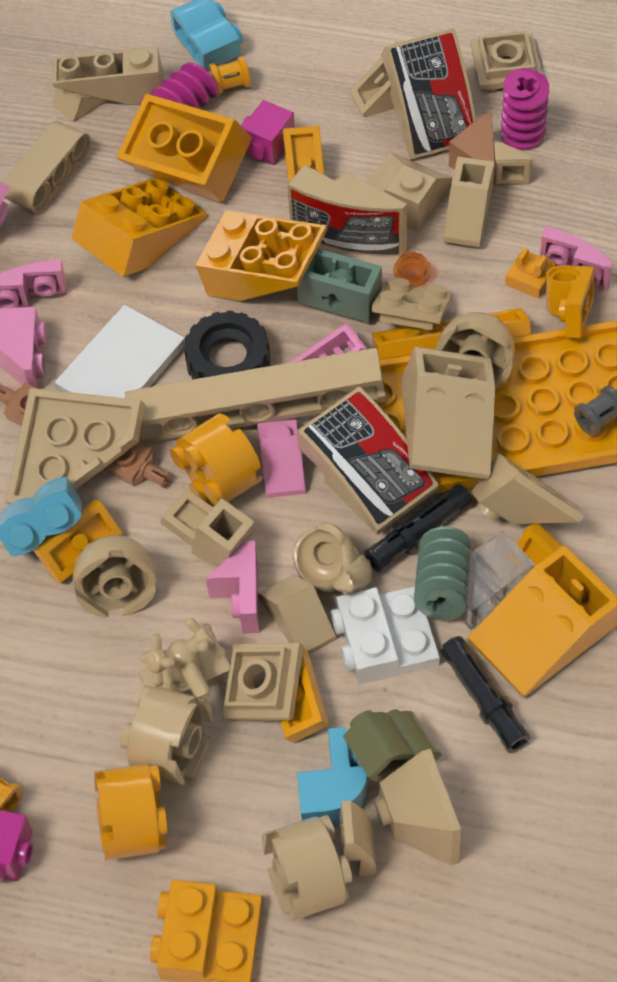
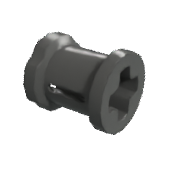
[574,385,617,437]

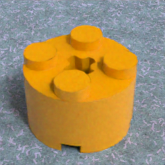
[170,413,262,506]
[94,764,167,861]

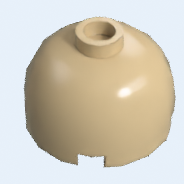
[435,312,515,389]
[73,535,157,617]

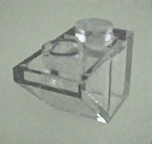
[465,531,535,631]

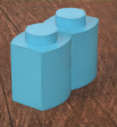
[170,0,243,71]
[0,477,82,556]

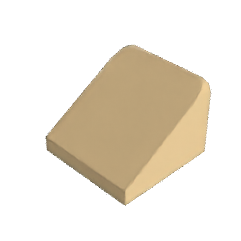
[53,88,106,121]
[494,141,532,184]

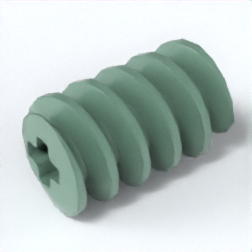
[414,526,471,620]

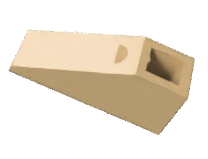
[53,46,165,105]

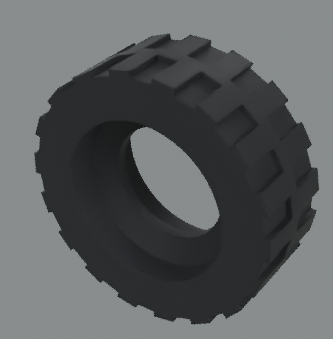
[184,310,271,380]

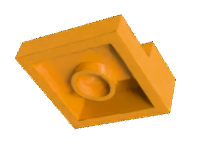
[150,879,263,982]

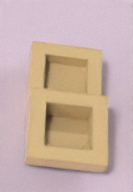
[339,800,376,877]

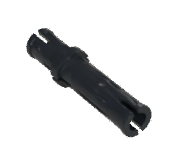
[363,483,472,572]
[440,636,531,753]

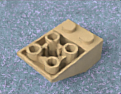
[401,347,495,479]

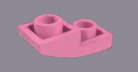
[540,226,613,291]
[0,259,67,308]

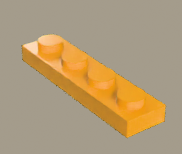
[372,308,531,360]

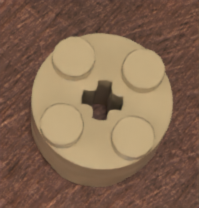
[120,685,213,785]
[262,815,352,921]

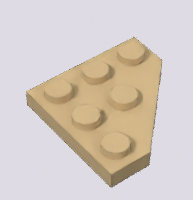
[5,388,146,504]

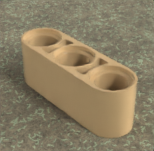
[4,121,91,213]

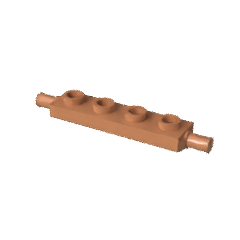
[0,382,172,488]

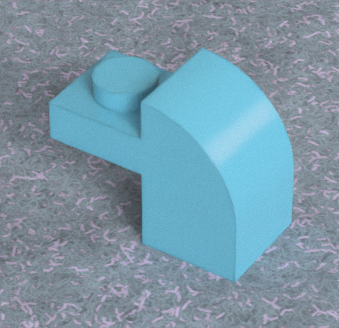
[297,727,368,827]

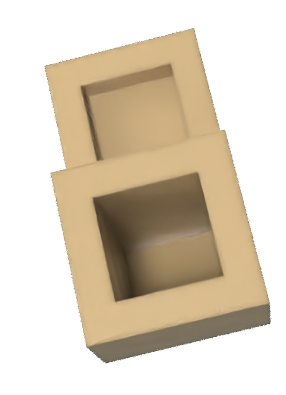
[161,488,255,566]

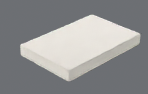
[54,305,185,398]

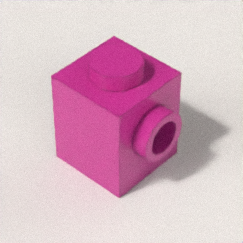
[241,100,295,165]
[0,810,33,882]

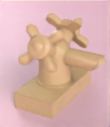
[138,618,230,699]

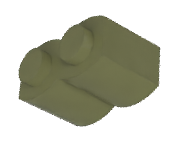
[343,709,442,781]

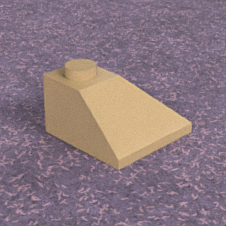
[367,151,453,232]
[471,453,584,524]
[374,748,461,865]

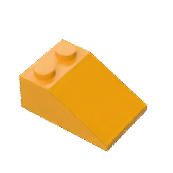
[116,94,252,203]

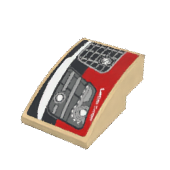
[381,28,476,161]
[287,165,407,257]
[297,386,439,535]

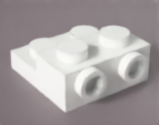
[330,587,440,685]

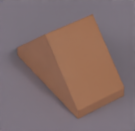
[449,113,495,193]

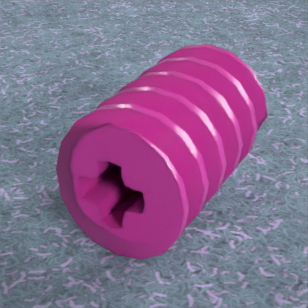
[140,62,219,109]
[500,68,550,150]

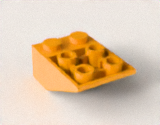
[71,177,207,277]
[195,210,327,301]
[467,545,617,698]

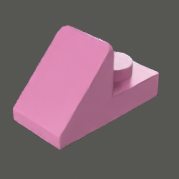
[257,419,306,498]
[206,540,259,634]

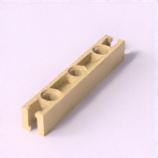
[125,348,386,444]

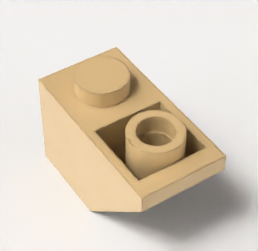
[443,157,494,247]

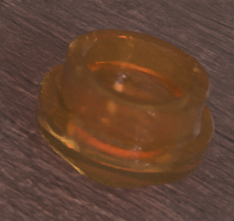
[393,251,431,287]

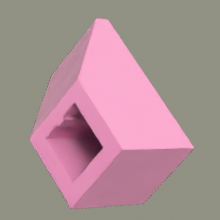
[0,307,47,388]

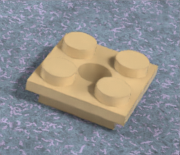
[470,31,542,91]
[372,277,452,331]
[222,643,304,720]

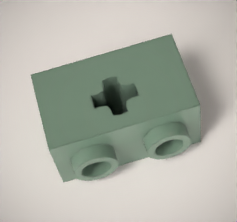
[297,248,382,323]

